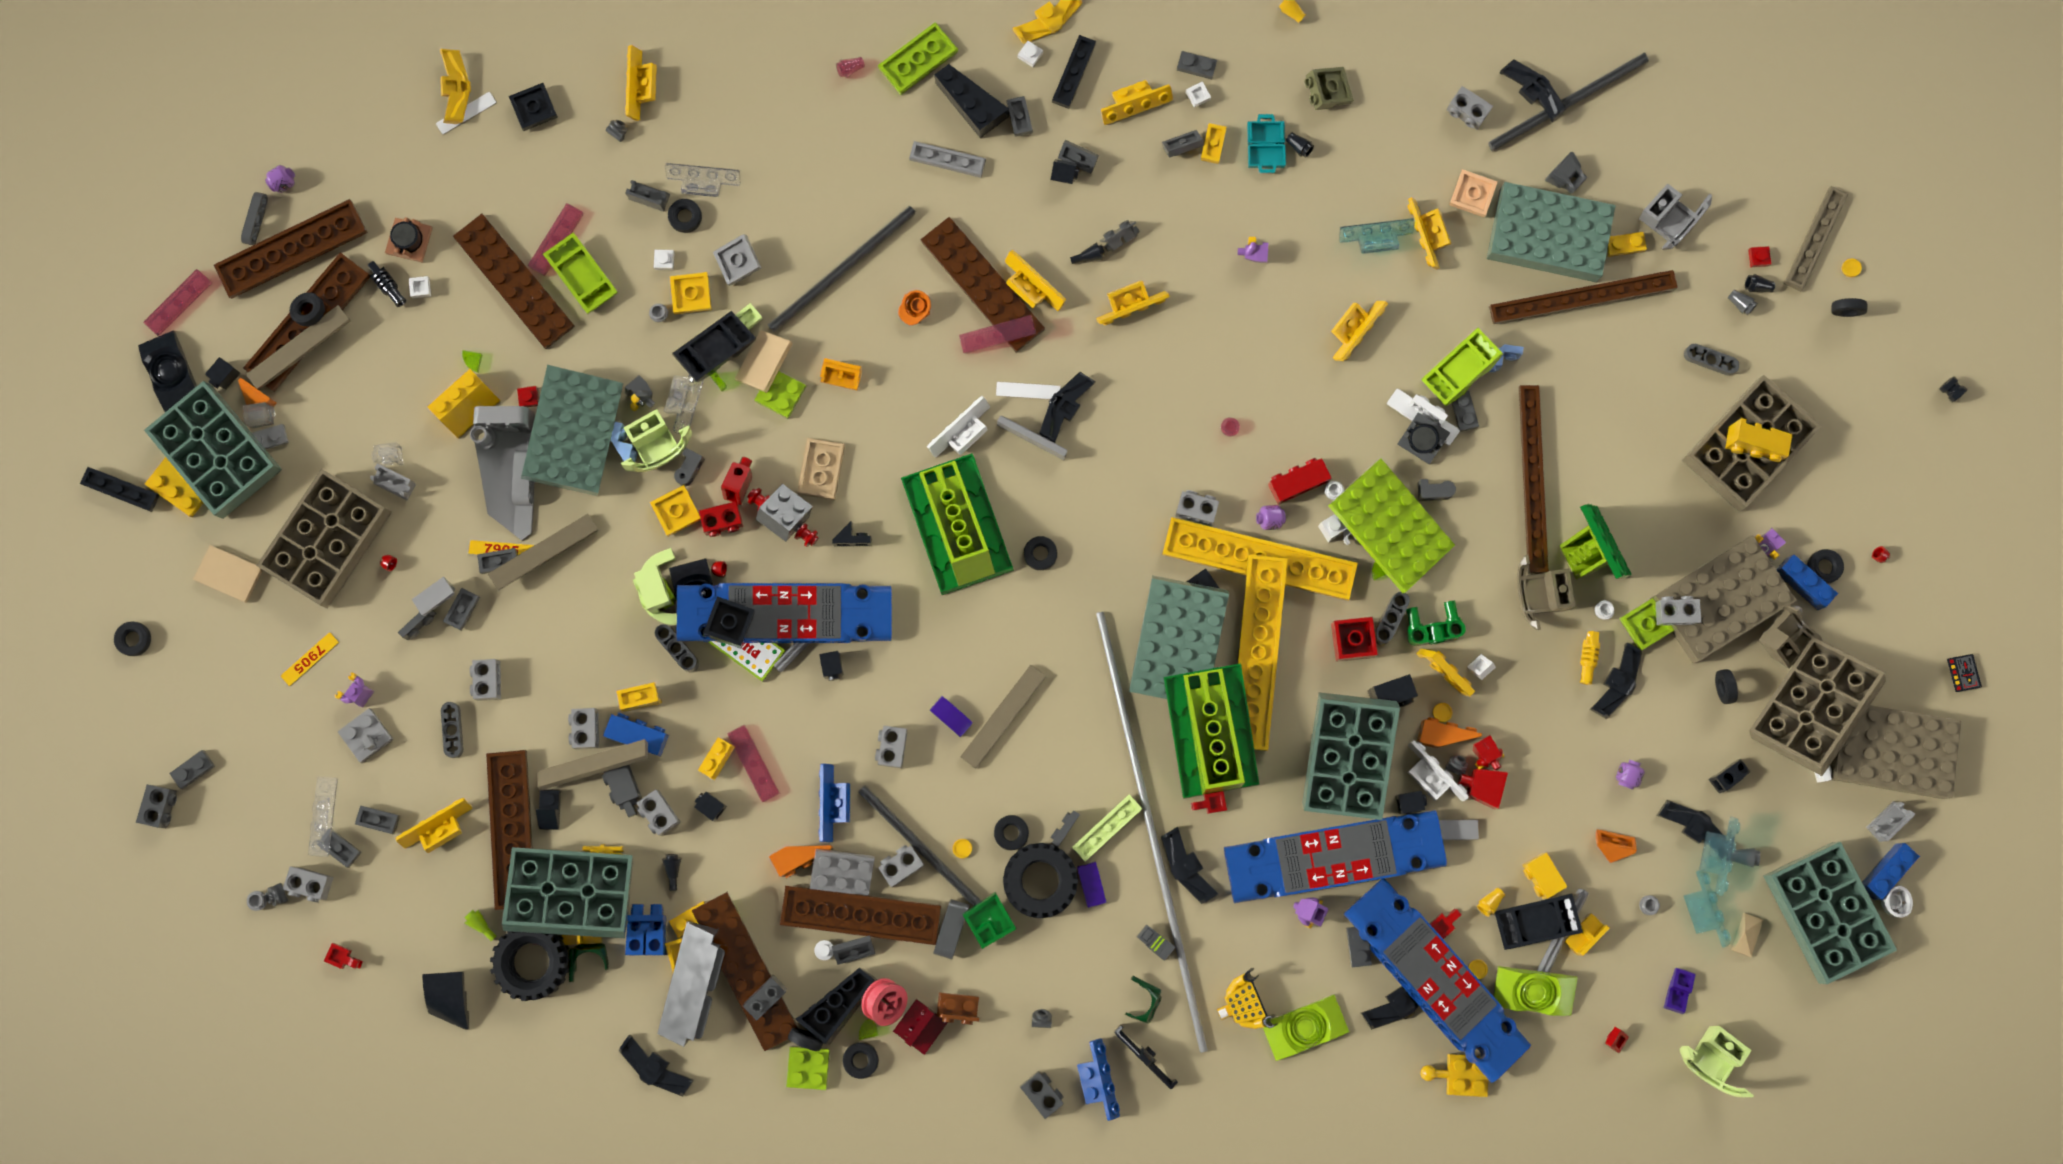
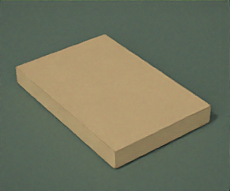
[735,330,793,393]
[797,438,845,500]
[193,545,263,603]

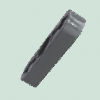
[241,192,268,245]
[1684,344,1739,376]
[441,702,464,758]

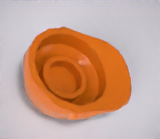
[898,290,931,325]

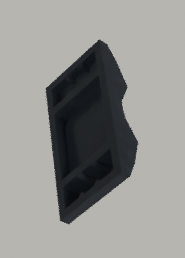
[672,311,756,382]
[138,330,197,412]
[669,558,713,636]
[1495,894,1583,950]

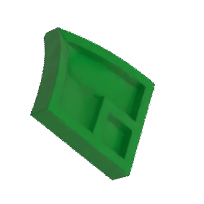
[962,892,1016,949]

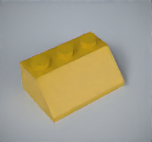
[427,369,501,439]

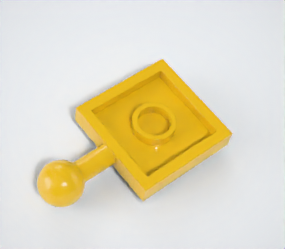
[1420,1054,1488,1097]

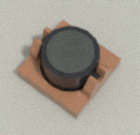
[385,217,433,263]

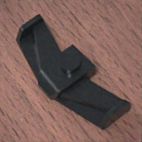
[1500,59,1567,123]
[1039,372,1096,443]
[1589,643,1642,719]
[1656,800,1733,861]
[1161,827,1218,904]
[1361,986,1419,1030]
[1114,1024,1178,1089]
[619,1034,694,1097]

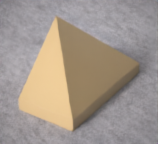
[1731,913,1763,957]

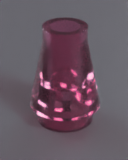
[836,57,865,78]

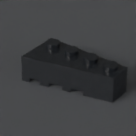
[934,64,1009,138]
[795,968,877,1045]

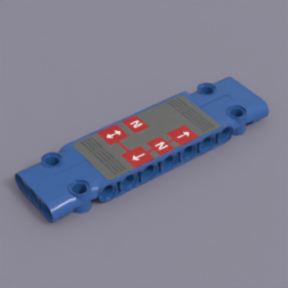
[677,583,892,643]
[1224,810,1447,904]
[1344,878,1531,1083]

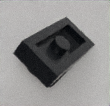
[832,521,872,547]
[536,790,561,830]

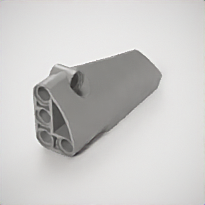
[470,406,535,541]

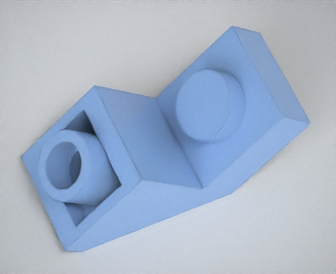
[1489,344,1524,372]
[611,422,637,462]

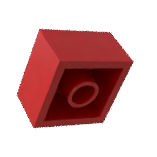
[1331,617,1378,662]

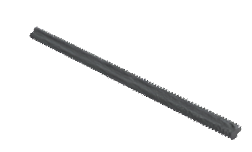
[1488,52,1649,151]
[768,206,916,333]
[858,785,982,907]

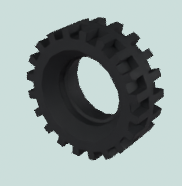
[1003,843,1078,918]
[490,931,570,1001]

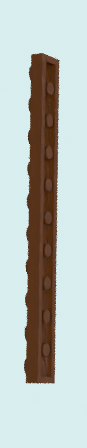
[1489,270,1678,324]
[1519,385,1549,573]

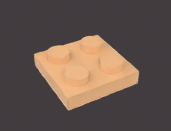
[1449,169,1497,217]

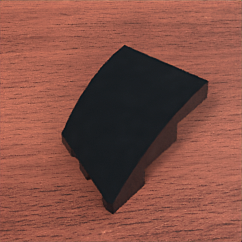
[422,971,469,1030]

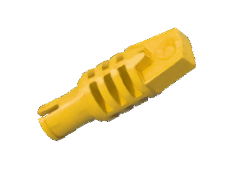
[1580,631,1601,685]

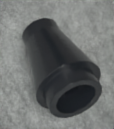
[1286,132,1314,158]
[1745,274,1775,293]

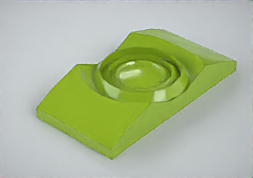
[543,232,618,314]
[1421,328,1503,406]
[1493,966,1578,1016]
[1263,994,1349,1061]

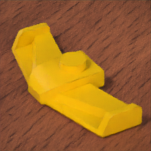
[1013,0,1082,44]
[440,49,471,124]

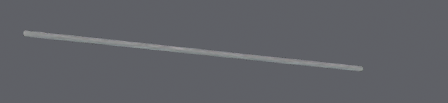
[1096,612,1208,1053]

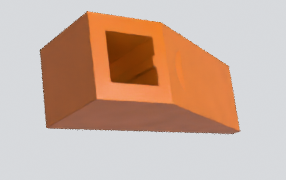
[1417,717,1482,748]
[769,845,834,879]

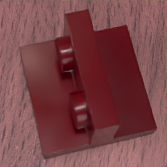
[893,999,948,1055]

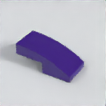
[929,696,973,737]
[1077,862,1107,908]
[1664,968,1696,1014]

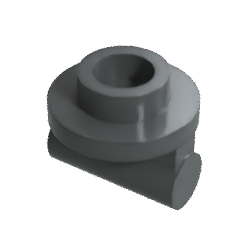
[606,120,627,142]
[1445,755,1468,775]
[265,883,288,906]
[1032,1009,1052,1028]

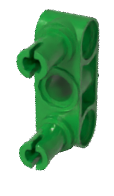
[1406,600,1466,646]

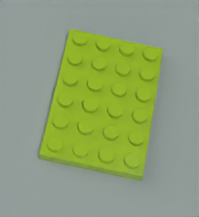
[1328,458,1455,593]

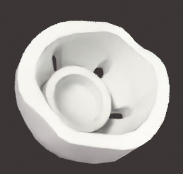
[1881,886,1913,918]

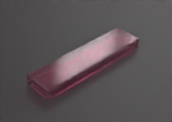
[528,203,584,276]
[143,269,212,336]
[959,315,1036,354]
[727,725,780,803]

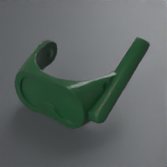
[569,943,609,982]
[1125,976,1162,1024]

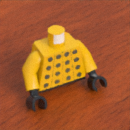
[1217,968,1278,1029]

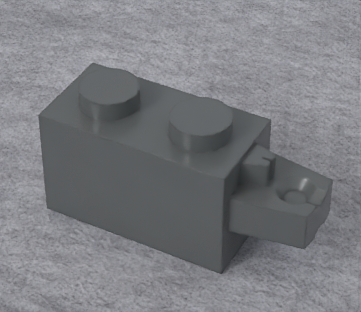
[602,765,642,818]

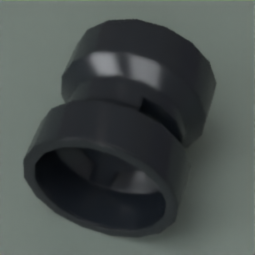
[1939,376,1968,403]

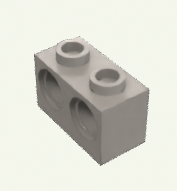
[1447,86,1493,130]
[1175,490,1219,526]
[1656,596,1701,626]
[470,659,501,701]
[568,708,599,749]
[875,726,908,769]
[637,790,680,836]
[878,845,925,887]
[283,866,334,903]

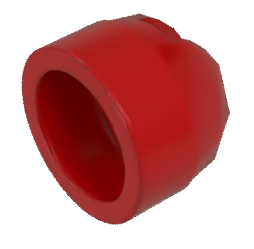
[1872,546,1890,563]
[380,555,397,571]
[711,561,727,577]

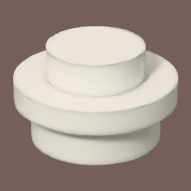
[1325,481,1344,500]
[1595,600,1615,620]
[814,940,833,960]

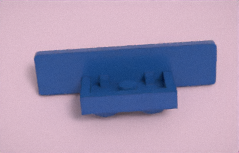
[818,763,850,843]
[1077,1038,1120,1121]

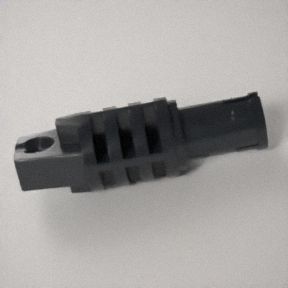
[368,261,406,307]

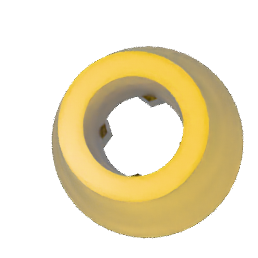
[1279,0,1306,23]
[1477,888,1505,917]

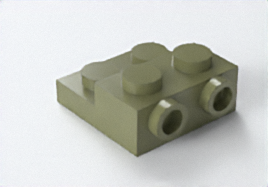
[1304,67,1354,110]

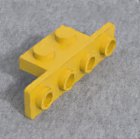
[625,45,657,121]
[1101,80,1173,125]
[1407,197,1451,270]
[1005,250,1066,311]
[1096,280,1170,325]
[1331,301,1388,361]
[395,798,473,853]

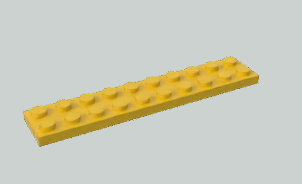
[1162,517,1358,601]
[1237,554,1288,751]

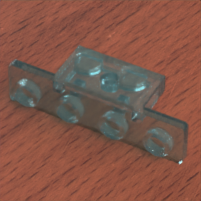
[1339,218,1415,254]
[1699,816,1740,896]
[1684,869,1731,948]

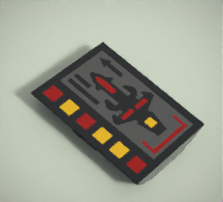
[1947,654,1982,692]

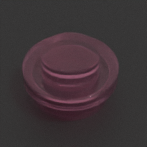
[1221,417,1240,437]

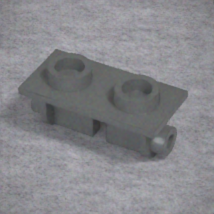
[1100,220,1140,252]

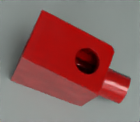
[721,457,752,505]
[1458,769,1508,809]

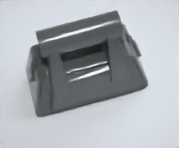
[1545,152,1587,194]

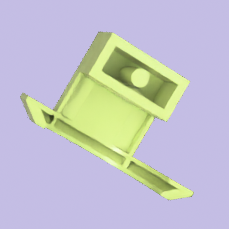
[621,409,692,472]
[633,548,677,625]
[1679,1026,1754,1097]

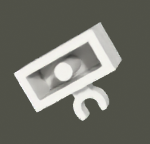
[1318,514,1357,545]

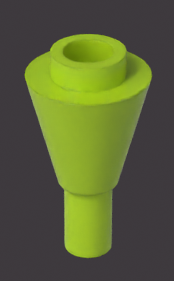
[464,909,497,941]

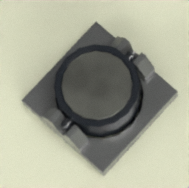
[1397,412,1450,465]

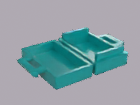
[1247,114,1286,173]

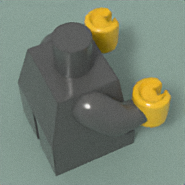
[624,375,655,412]

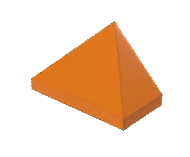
[238,377,277,410]
[1596,829,1637,863]

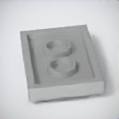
[810,849,875,896]

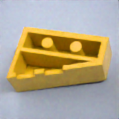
[1725,418,1792,462]

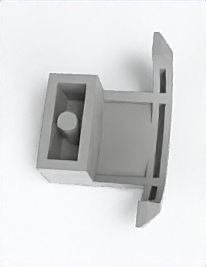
[1639,184,1712,250]

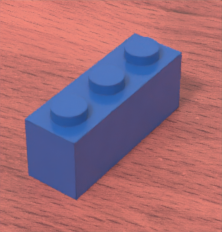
[1776,554,1839,610]
[603,713,669,757]
[1862,843,1920,900]

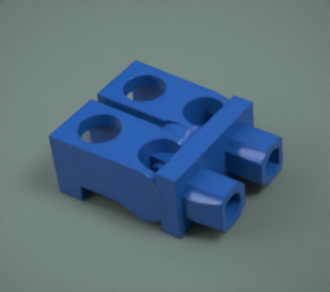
[625,904,667,956]

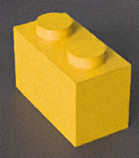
[1523,853,1567,899]

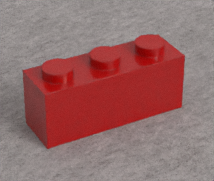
[1268,458,1332,505]

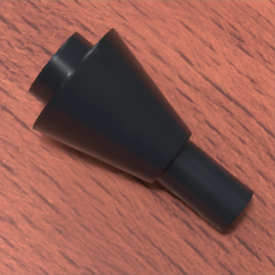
[1070,242,1105,264]
[662,854,682,891]

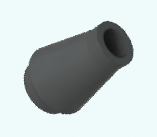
[1728,289,1758,315]
[1729,848,1760,867]

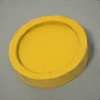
[1842,258,1862,277]
[1432,703,1452,722]
[953,839,972,858]
[1468,959,1488,979]

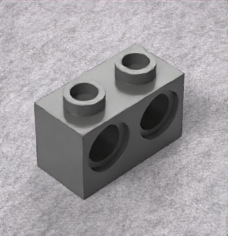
[136,784,177,829]
[743,975,787,1021]
[1020,1071,1064,1119]

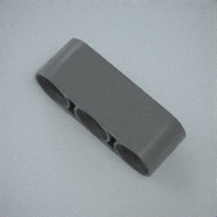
[1375,592,1410,645]
[654,624,699,673]
[933,899,969,960]

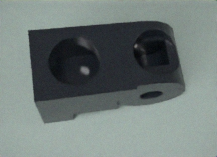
[1708,759,1750,793]

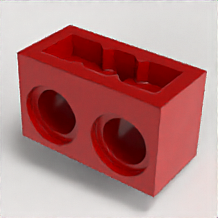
[699,501,744,537]

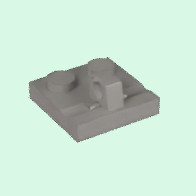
[713,234,761,286]
[338,708,393,763]

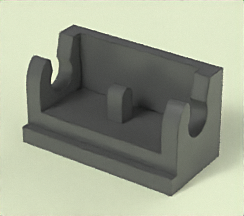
[625,180,670,212]

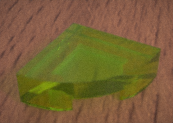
[462,350,483,373]
[710,372,727,391]
[1371,562,1387,581]
[859,1018,879,1040]

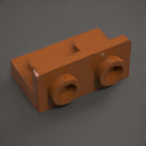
[936,992,979,1025]

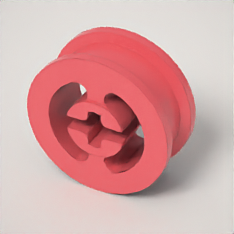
[862,978,908,1026]

